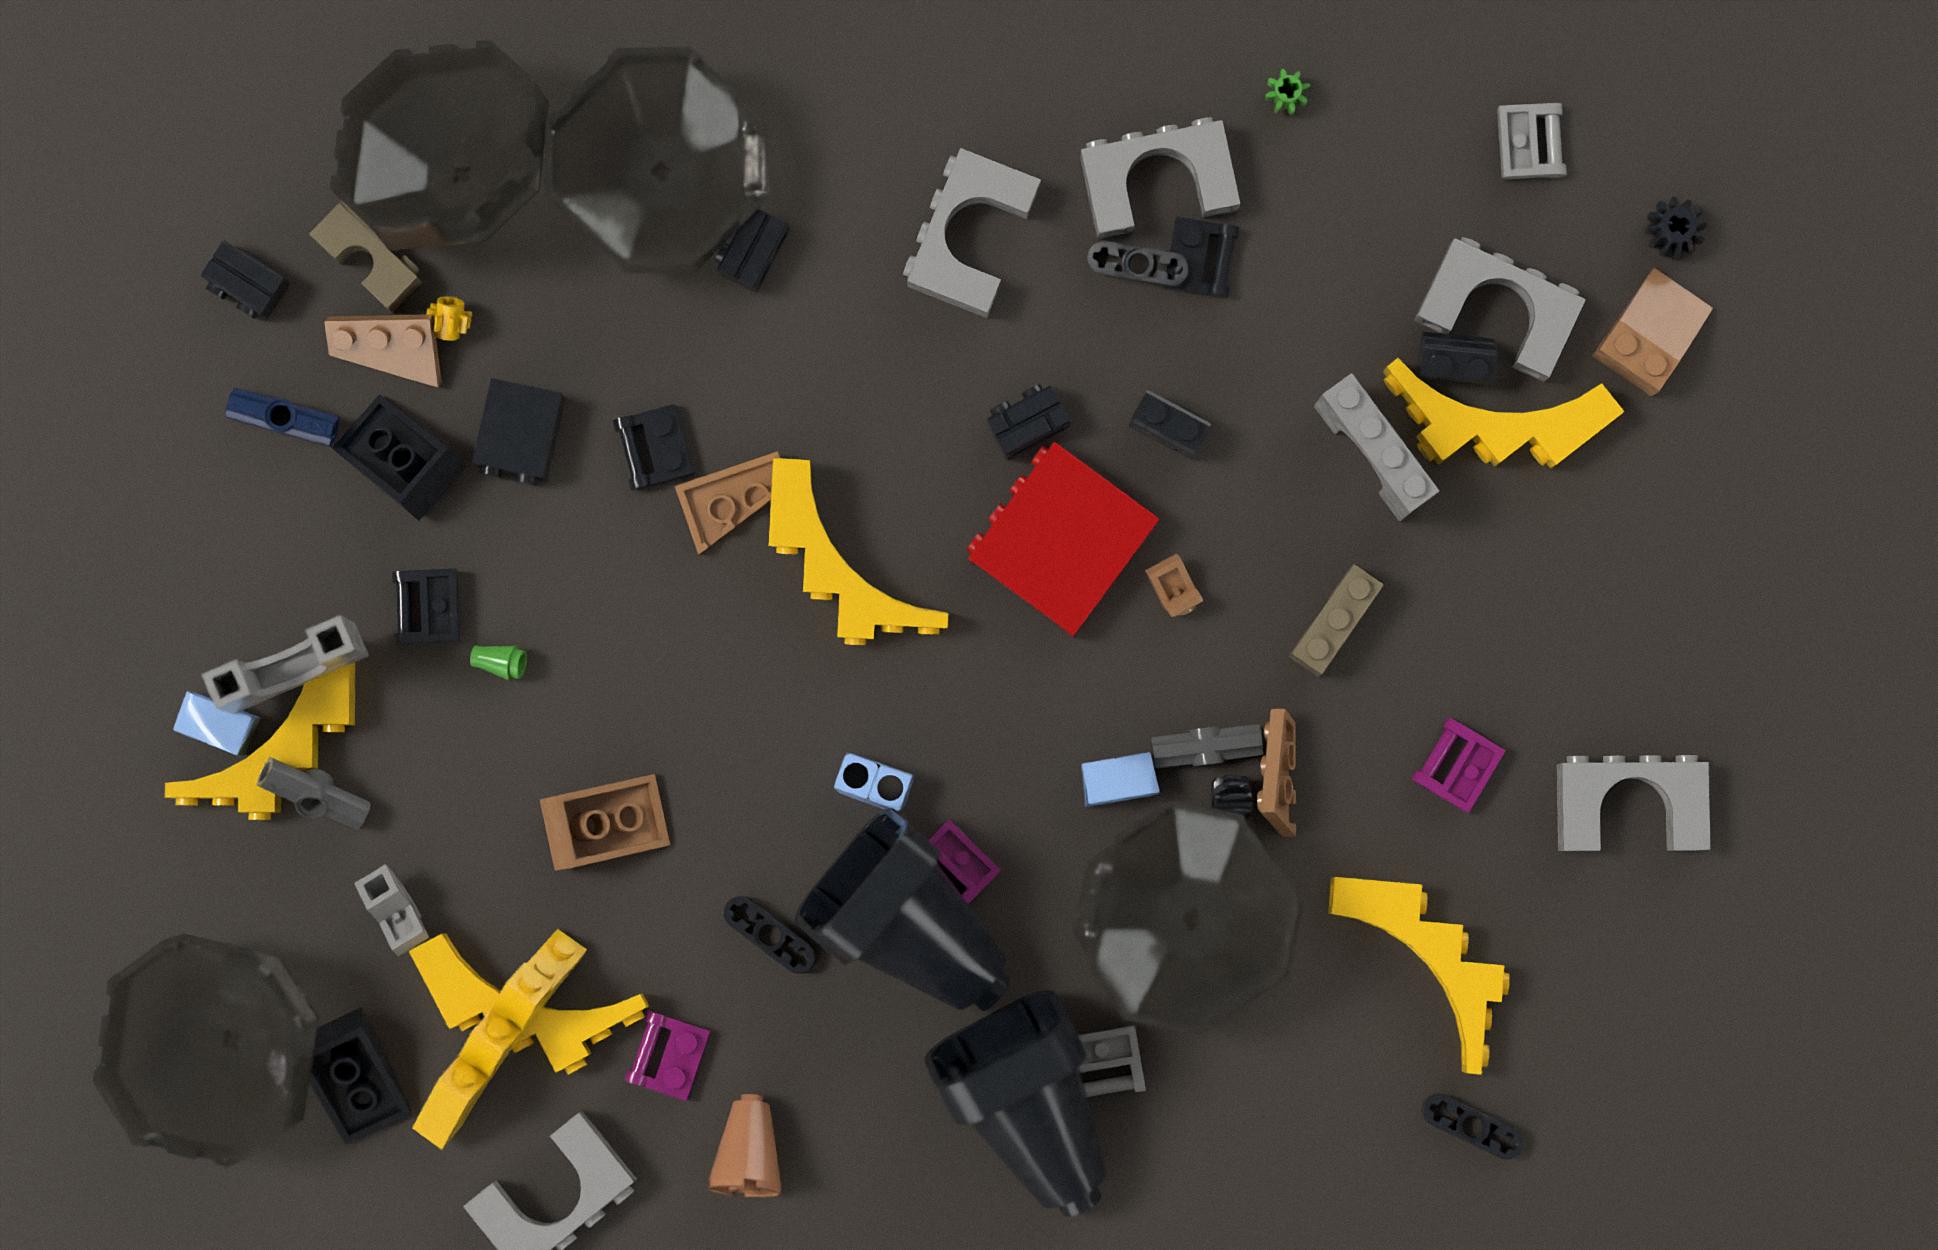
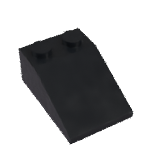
[332,394,467,521]
[295,1007,412,1145]

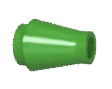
[470,645,527,681]

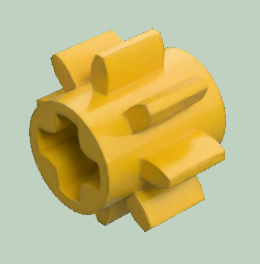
[427,296,472,341]

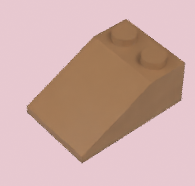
[1592,268,1713,397]
[539,774,670,871]

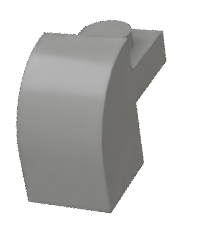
[354,864,429,956]

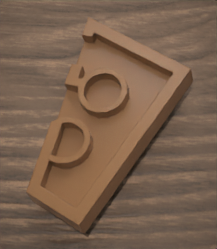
[324,314,442,387]
[675,451,780,555]
[1257,709,1296,837]

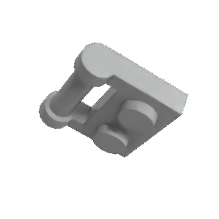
[1497,103,1567,179]
[1078,1026,1146,1097]

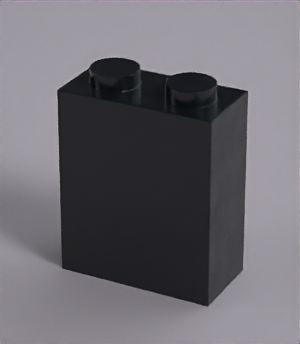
[472,378,566,486]

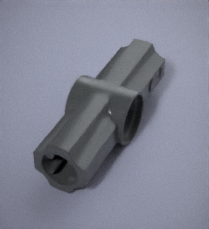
[1150,724,1263,769]
[257,757,371,831]

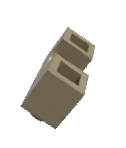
[309,203,422,314]
[1288,564,1384,677]

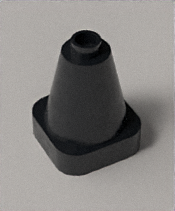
[795,808,1010,1011]
[924,990,1106,1217]

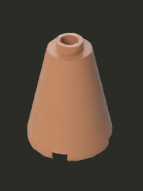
[708,1094,782,1197]

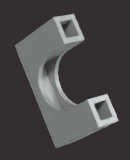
[1080,117,1240,239]
[903,148,1041,318]
[1414,237,1586,382]
[1314,373,1439,522]
[202,615,369,714]
[1557,755,1710,851]
[463,1111,637,1250]

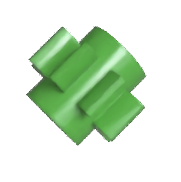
[1265,69,1310,115]

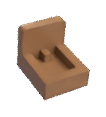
[1145,554,1203,617]

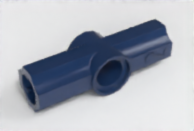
[225,387,340,447]

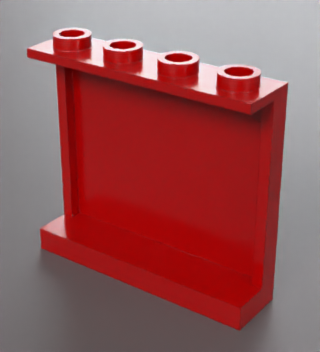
[966,442,1159,638]

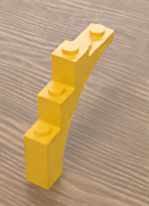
[1383,358,1624,469]
[769,458,948,645]
[165,662,355,820]
[1328,877,1509,1074]
[412,929,587,1150]
[409,934,649,1075]

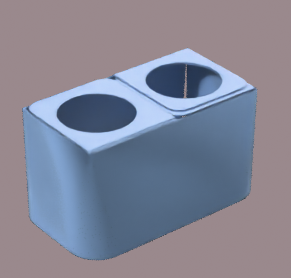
[173,691,261,755]
[1081,752,1160,807]
[834,753,916,813]

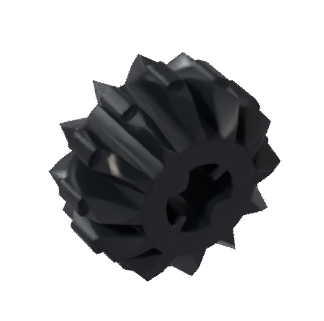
[1644,197,1707,259]
[1210,774,1253,836]

